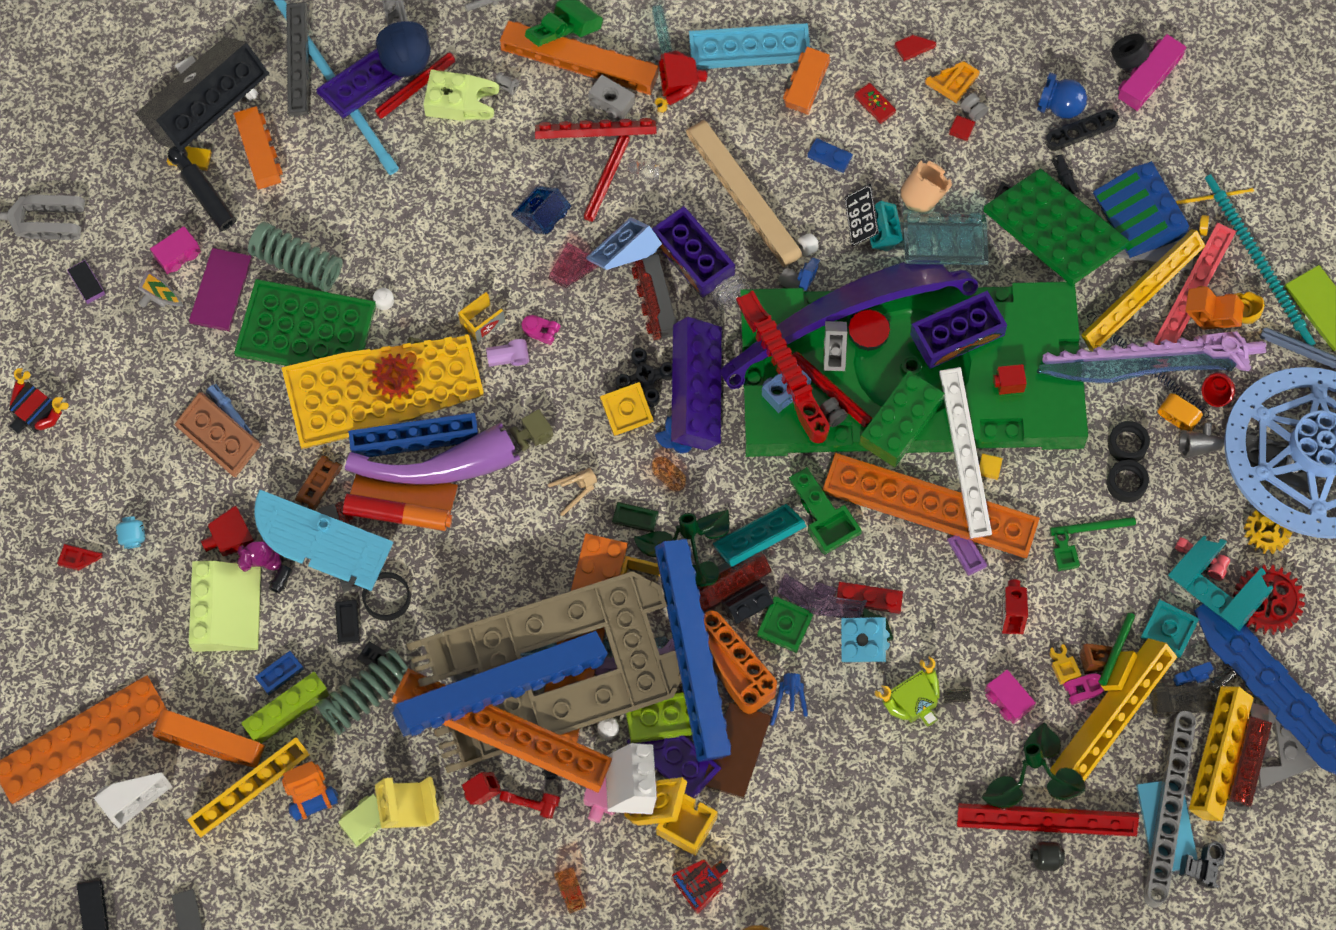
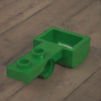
[525,0,603,47]
[789,467,862,555]

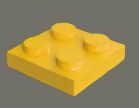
[600,382,654,436]

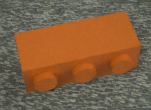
[783,47,830,115]

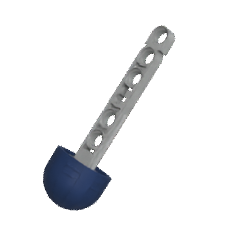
[376,0,431,77]

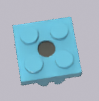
[841,617,890,662]

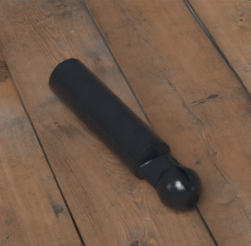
[167,148,236,231]

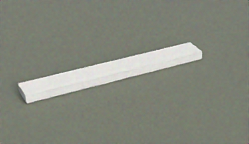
[939,367,992,539]

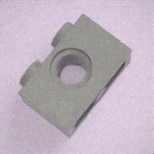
[588,74,635,120]
[823,321,847,371]

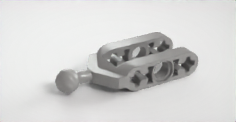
[0,195,85,240]

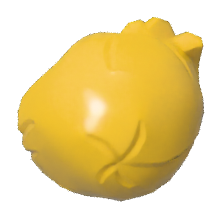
[1235,291,1265,324]

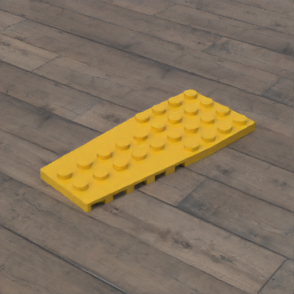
[281,334,484,450]

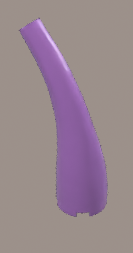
[345,422,521,485]

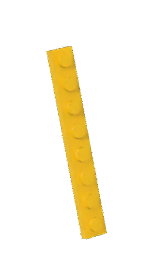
[1081,229,1205,351]

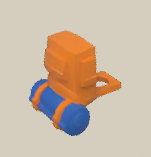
[282,761,339,821]

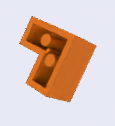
[1185,286,1244,330]

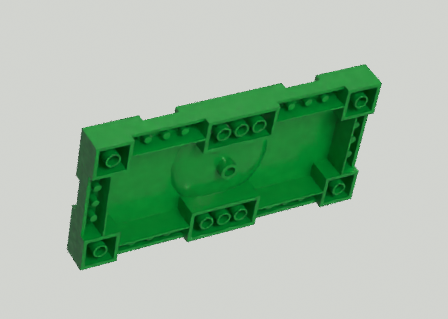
[740,282,1088,457]

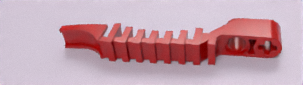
[736,291,830,443]

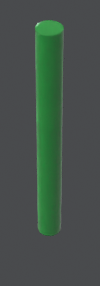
[1049,517,1136,536]
[1098,613,1135,685]

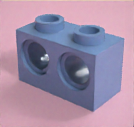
[762,370,811,413]

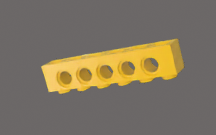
[1188,686,1254,821]
[187,737,310,838]

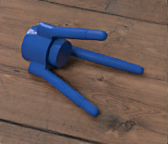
[770,673,808,726]

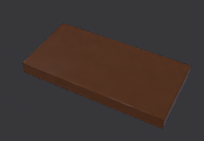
[703,703,772,799]

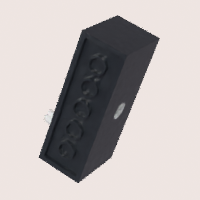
[135,37,270,152]

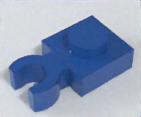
[1173,662,1214,687]

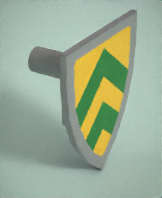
[137,270,183,308]

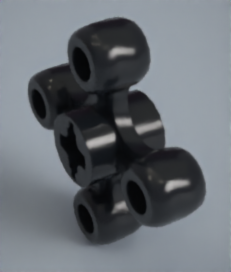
[615,348,672,407]

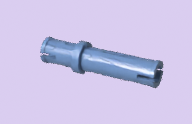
[206,384,253,435]

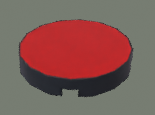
[848,309,890,351]

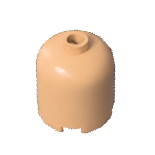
[901,161,952,213]

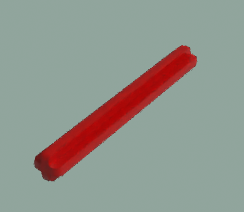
[375,52,455,119]
[584,135,630,222]
[792,352,872,427]

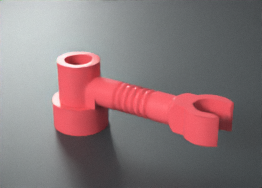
[1175,537,1230,581]

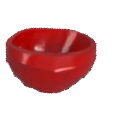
[1202,372,1235,407]

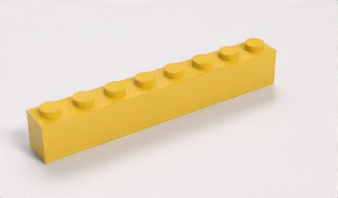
[1050,638,1177,781]

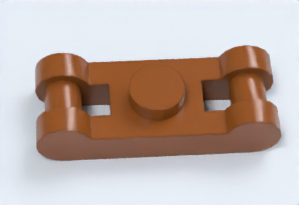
[295,455,342,510]

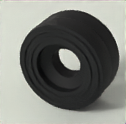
[1111,34,1150,70]

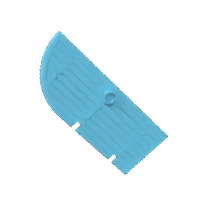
[254,490,394,591]

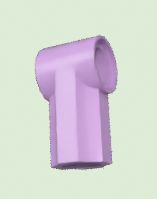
[486,339,529,367]

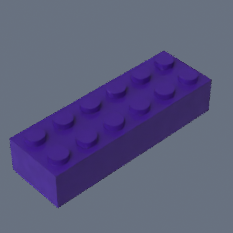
[671,316,722,450]

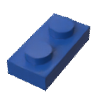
[807,138,853,173]
[797,257,820,291]
[255,651,304,696]

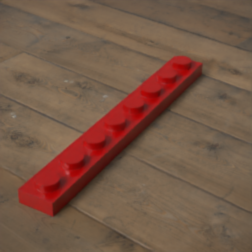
[956,803,1139,837]

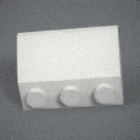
[606,743,657,814]

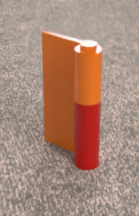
[343,474,458,531]

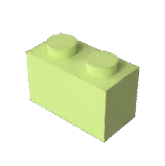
[338,794,381,847]

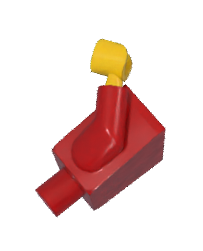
[648,50,707,113]

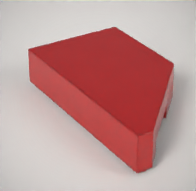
[894,35,937,61]
[57,544,103,571]

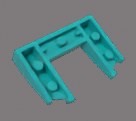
[1168,536,1273,631]

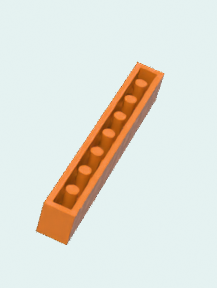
[500,21,659,95]

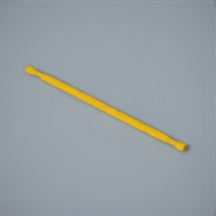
[1175,188,1254,205]

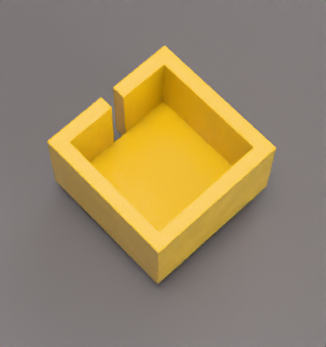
[656,793,718,856]

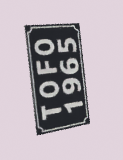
[844,184,879,247]

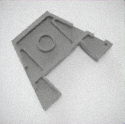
[1249,703,1319,789]

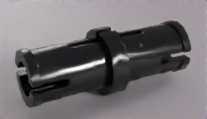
[1051,154,1079,195]

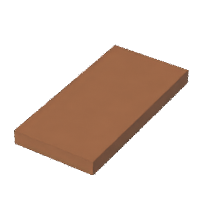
[174,392,262,477]

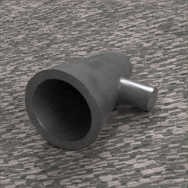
[1179,422,1223,459]

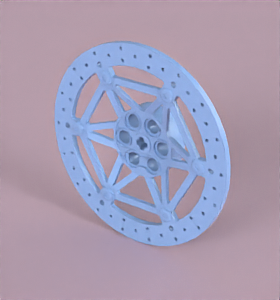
[1224,367,1336,539]

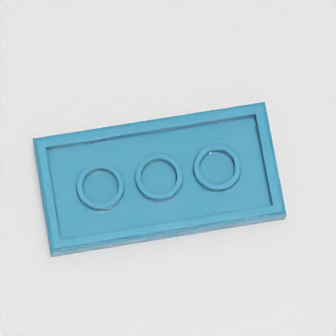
[1136,781,1198,873]

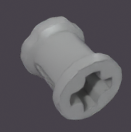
[495,71,520,95]

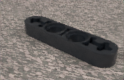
[1045,109,1119,151]

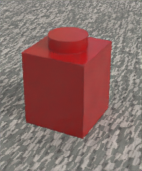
[993,364,1027,395]
[462,772,502,805]

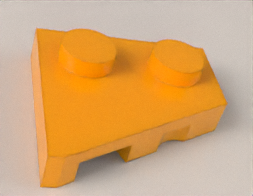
[925,61,980,104]

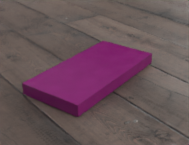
[189,248,253,332]

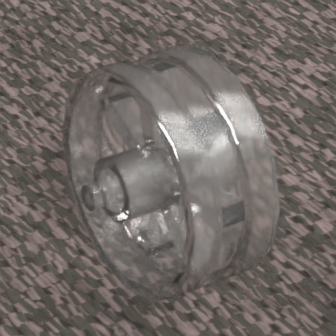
[712,275,751,310]

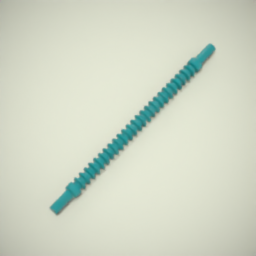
[1205,174,1316,346]

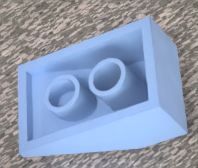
[586,217,662,270]

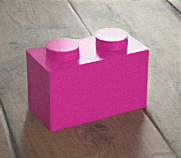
[150,226,201,275]
[985,670,1036,724]

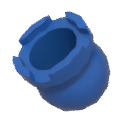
[1037,72,1088,119]

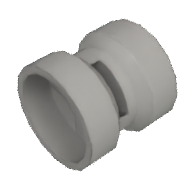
[960,93,989,121]

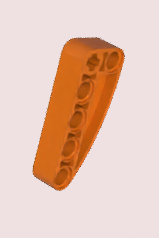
[704,611,777,714]
[153,710,265,768]

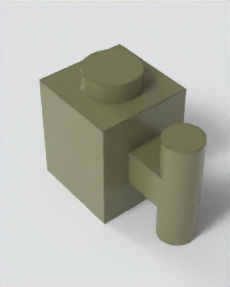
[509,409,553,451]

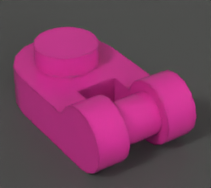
[521,315,561,345]
[1063,673,1104,705]

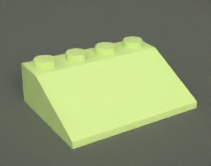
[189,561,261,652]

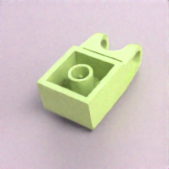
[423,70,500,121]

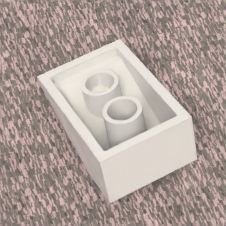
[94,772,173,829]

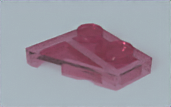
[548,242,599,288]

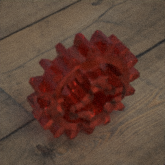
[372,353,418,400]

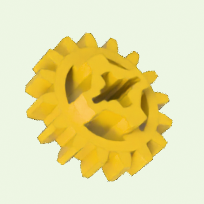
[1244,510,1292,554]

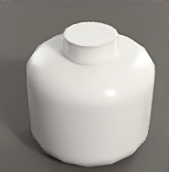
[796,233,819,256]
[373,288,394,310]
[597,718,619,740]

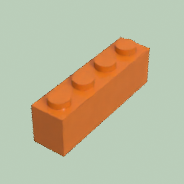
[233,106,283,190]

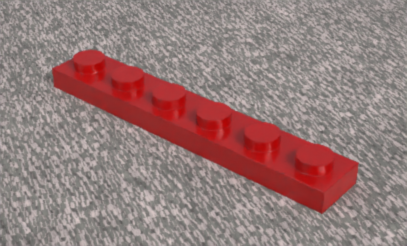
[535,118,656,139]

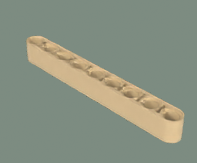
[686,120,802,268]

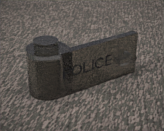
[1149,684,1216,718]

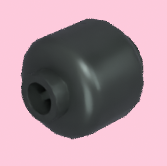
[1030,841,1065,872]

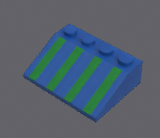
[1093,161,1189,258]

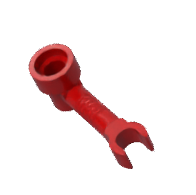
[499,791,561,819]

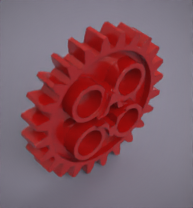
[1233,565,1305,635]

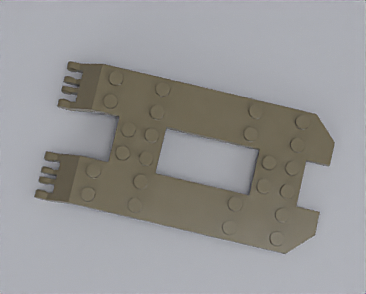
[406,571,681,773]

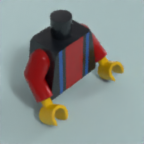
[8,368,69,435]

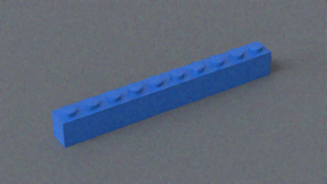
[655,539,731,762]
[393,631,608,737]

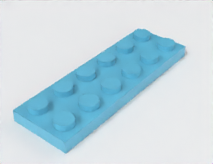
[689,23,810,69]

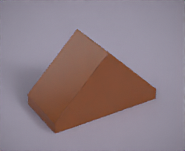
[1079,643,1113,674]

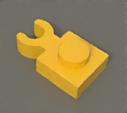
[1049,644,1081,685]

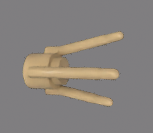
[548,468,597,516]

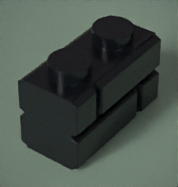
[720,578,774,625]

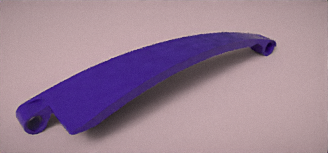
[721,256,978,389]

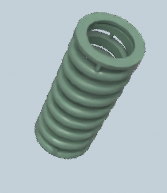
[248,221,343,292]
[315,648,408,736]

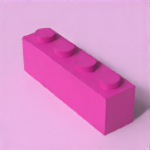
[1118,34,1187,111]

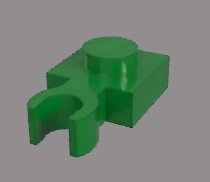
[1053,532,1080,572]

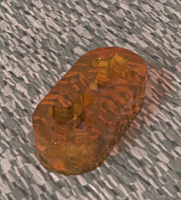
[652,457,686,492]

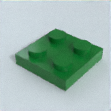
[757,596,814,653]

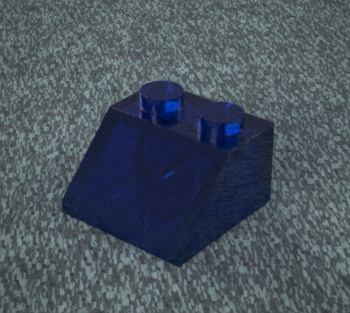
[511,186,572,235]

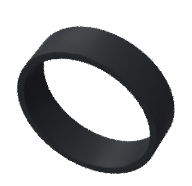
[362,572,411,621]

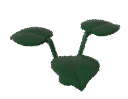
[634,510,730,587]
[982,722,1086,808]

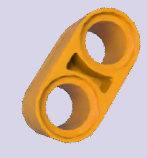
[1157,393,1203,431]

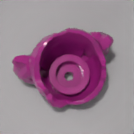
[237,541,281,572]

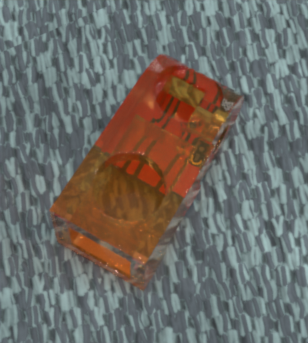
[554,867,586,914]

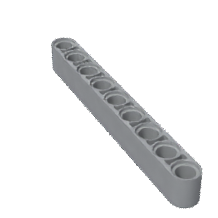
[1144,711,1196,908]

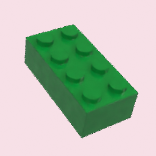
[859,371,945,468]

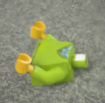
[874,656,940,727]

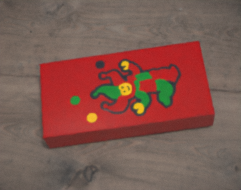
[854,83,896,124]

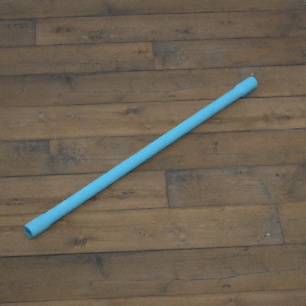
[273,0,399,175]

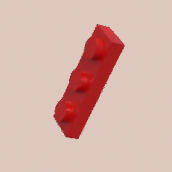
[836,582,903,614]

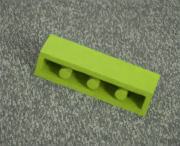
[241,672,330,744]

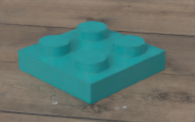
[1140,600,1199,658]

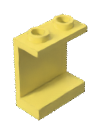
[375,777,440,828]

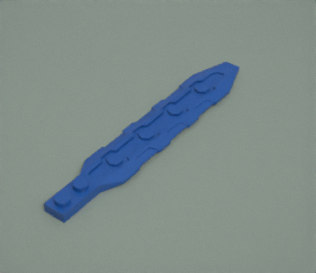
[1194,604,1336,775]

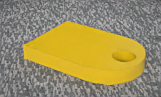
[624,777,687,825]

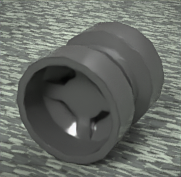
[820,397,848,427]

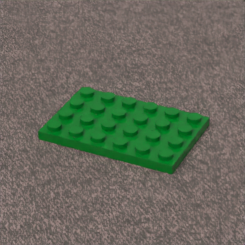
[983,168,1130,286]
[234,279,376,366]

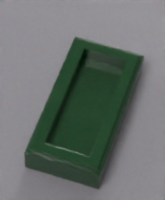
[612,502,659,533]

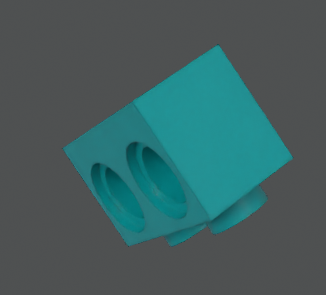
[870,201,903,252]

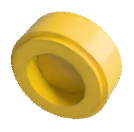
[1199,215,1209,236]

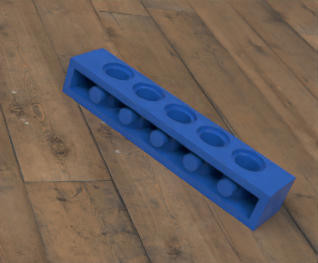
[348,413,479,457]

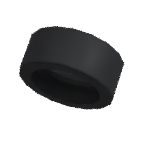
[1108,421,1150,462]
[1106,460,1149,503]

